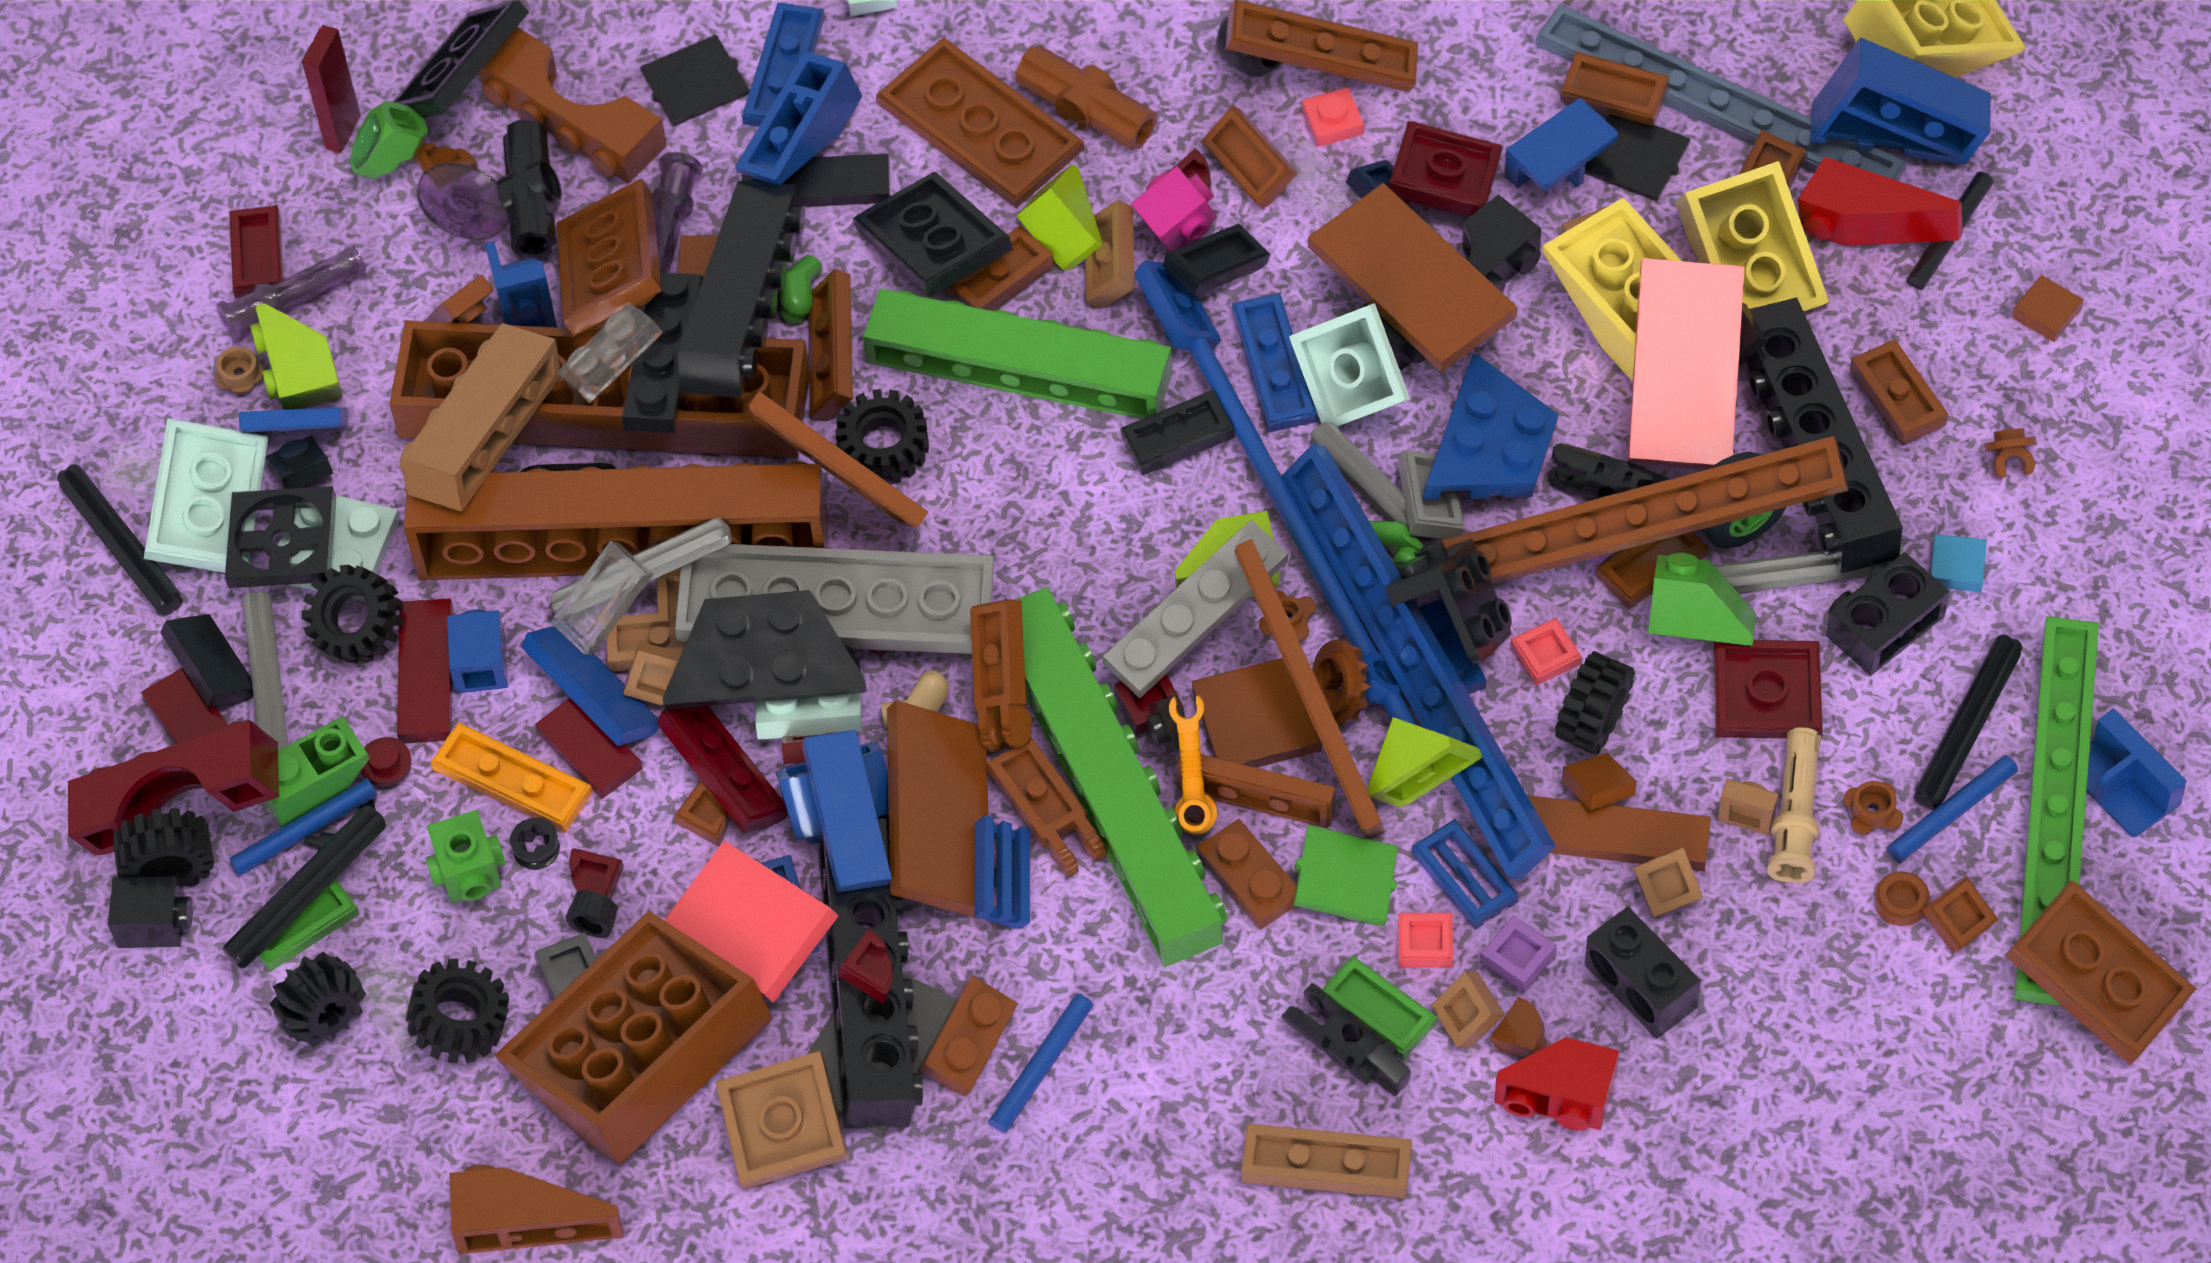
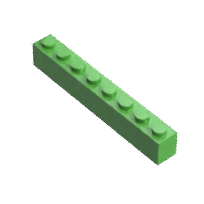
[1015,587,1228,968]

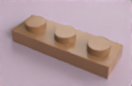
[1241,1123,1412,1199]

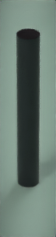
[1906,171,1993,291]

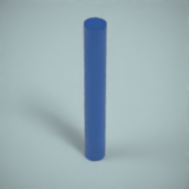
[1887,755,2018,863]
[229,778,378,876]
[988,993,1093,1133]

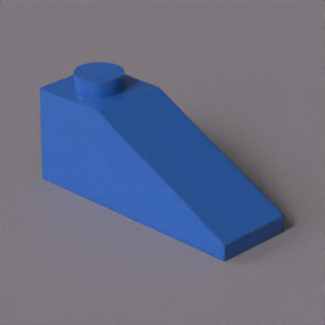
[735,51,862,186]

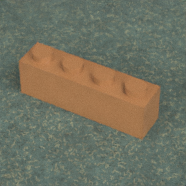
[400,323,562,512]

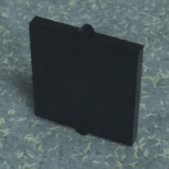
[640,34,750,126]
[1585,114,1691,202]

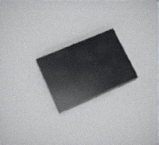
[393,0,529,118]
[853,171,1013,297]

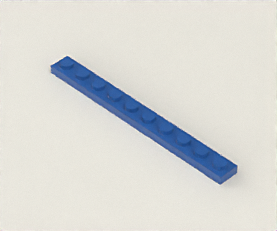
[1282,444,1556,880]

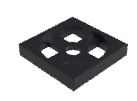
[225,486,336,588]

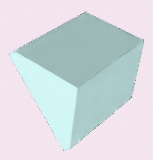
[1289,303,1410,427]

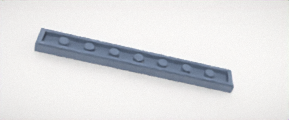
[1536,4,1907,181]

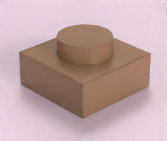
[623,641,682,706]
[1718,779,1778,835]
[1632,847,1704,918]
[1431,971,1505,1048]

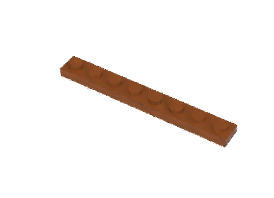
[1433,436,1849,584]

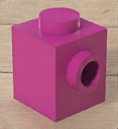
[1131,166,1218,252]

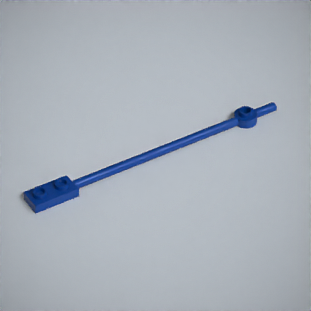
[1134,260,1418,726]

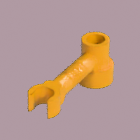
[1169,694,1218,835]

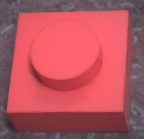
[1302,87,1364,147]

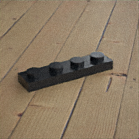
[622,272,702,433]

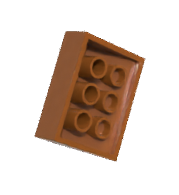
[495,911,773,1166]

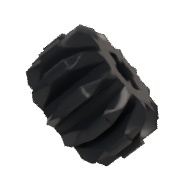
[269,952,366,1047]

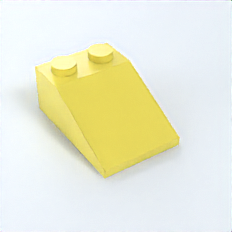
[1843,0,2026,78]
[1675,161,1829,312]
[1542,197,1682,381]

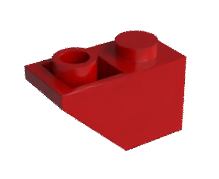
[1494,1037,1619,1131]

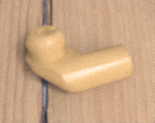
[881,670,949,729]

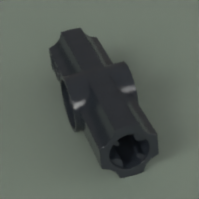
[497,119,562,260]

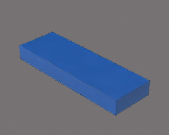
[742,2,825,127]
[1232,293,1318,433]
[521,623,659,746]
[801,729,892,893]

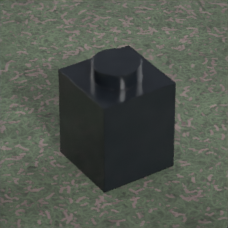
[108,876,193,948]

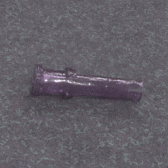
[652,152,703,273]
[216,245,367,343]

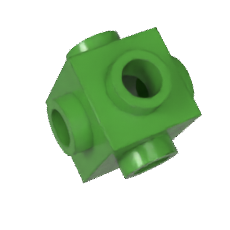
[425,810,506,904]

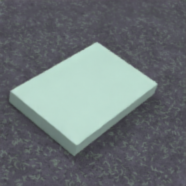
[144,418,269,573]

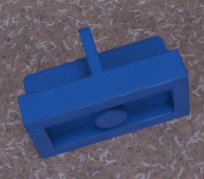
[1505,98,1618,190]
[484,241,557,328]
[2086,708,2187,838]

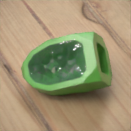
[350,101,428,179]

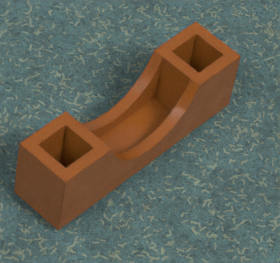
[479,27,667,184]

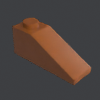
[449,1165,624,1255]

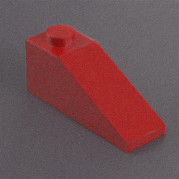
[1798,156,1963,246]

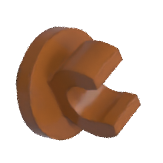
[1984,428,2037,478]

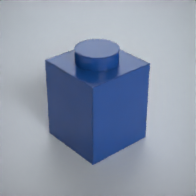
[447,609,508,694]

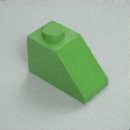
[1648,553,1756,646]

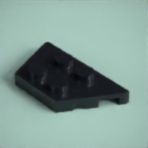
[663,590,867,710]

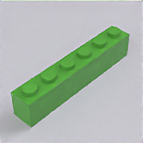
[863,288,1172,419]

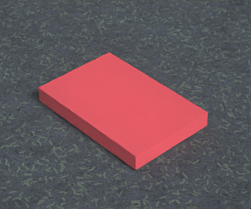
[664,840,838,1003]

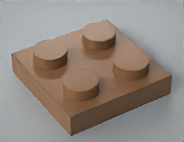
[716,1051,850,1189]

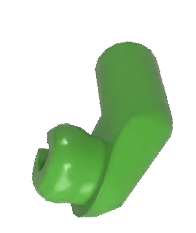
[778,255,822,324]
[1369,521,1424,572]

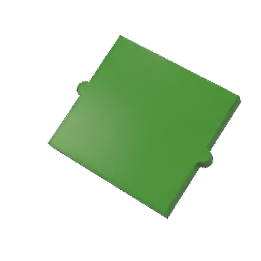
[1293,825,1398,926]

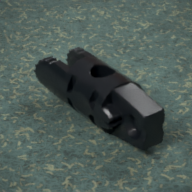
[1548,443,1670,500]
[1281,982,1411,1097]

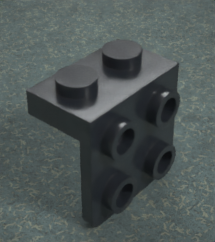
[1385,538,1512,664]

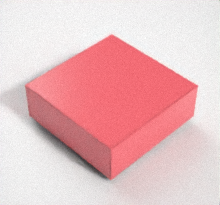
[1510,618,1582,686]
[1398,913,1453,968]

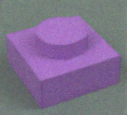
[1480,915,1557,993]

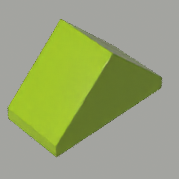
[1016,164,1103,271]
[1367,717,1483,807]

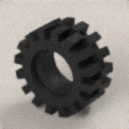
[835,389,929,485]
[302,564,404,664]
[1555,651,1635,755]
[112,808,214,889]
[406,959,509,1063]

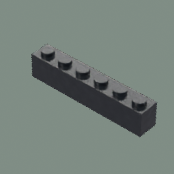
[678,180,805,398]

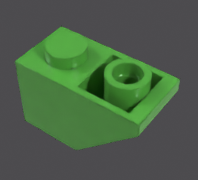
[264,716,369,828]

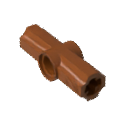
[1015,45,1157,150]

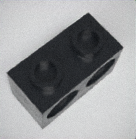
[1826,552,1950,676]
[1584,906,1701,1039]

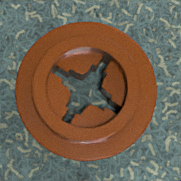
[1312,640,1371,724]

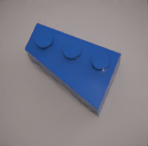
[1810,37,1991,165]

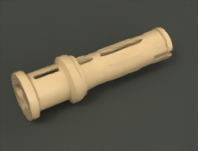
[1767,727,1821,883]

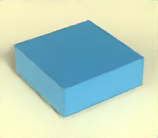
[1930,534,1987,592]

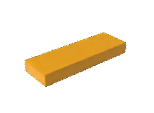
[430,722,593,833]

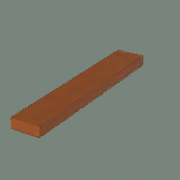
[1234,539,1385,839]

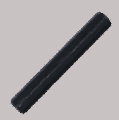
[57,464,183,616]
[1914,634,2022,810]
[223,805,386,969]

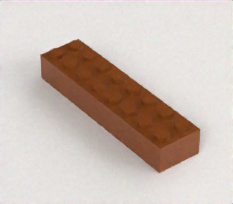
[389,320,810,458]
[404,461,829,580]

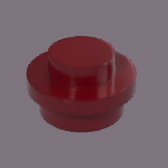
[360,737,412,787]

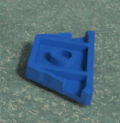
[1423,354,1559,500]

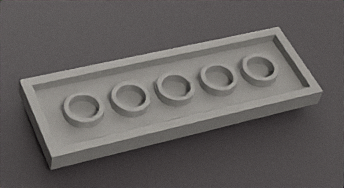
[675,544,994,654]

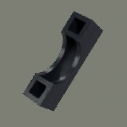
[1359,194,1541,371]

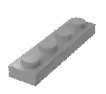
[1103,519,1288,698]

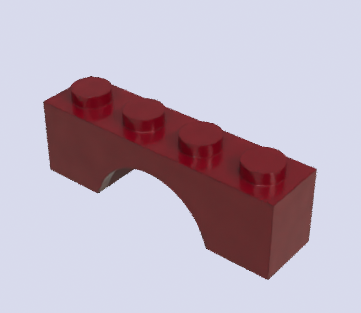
[68,720,279,856]

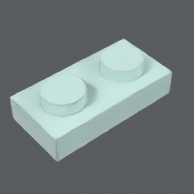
[755,693,862,740]

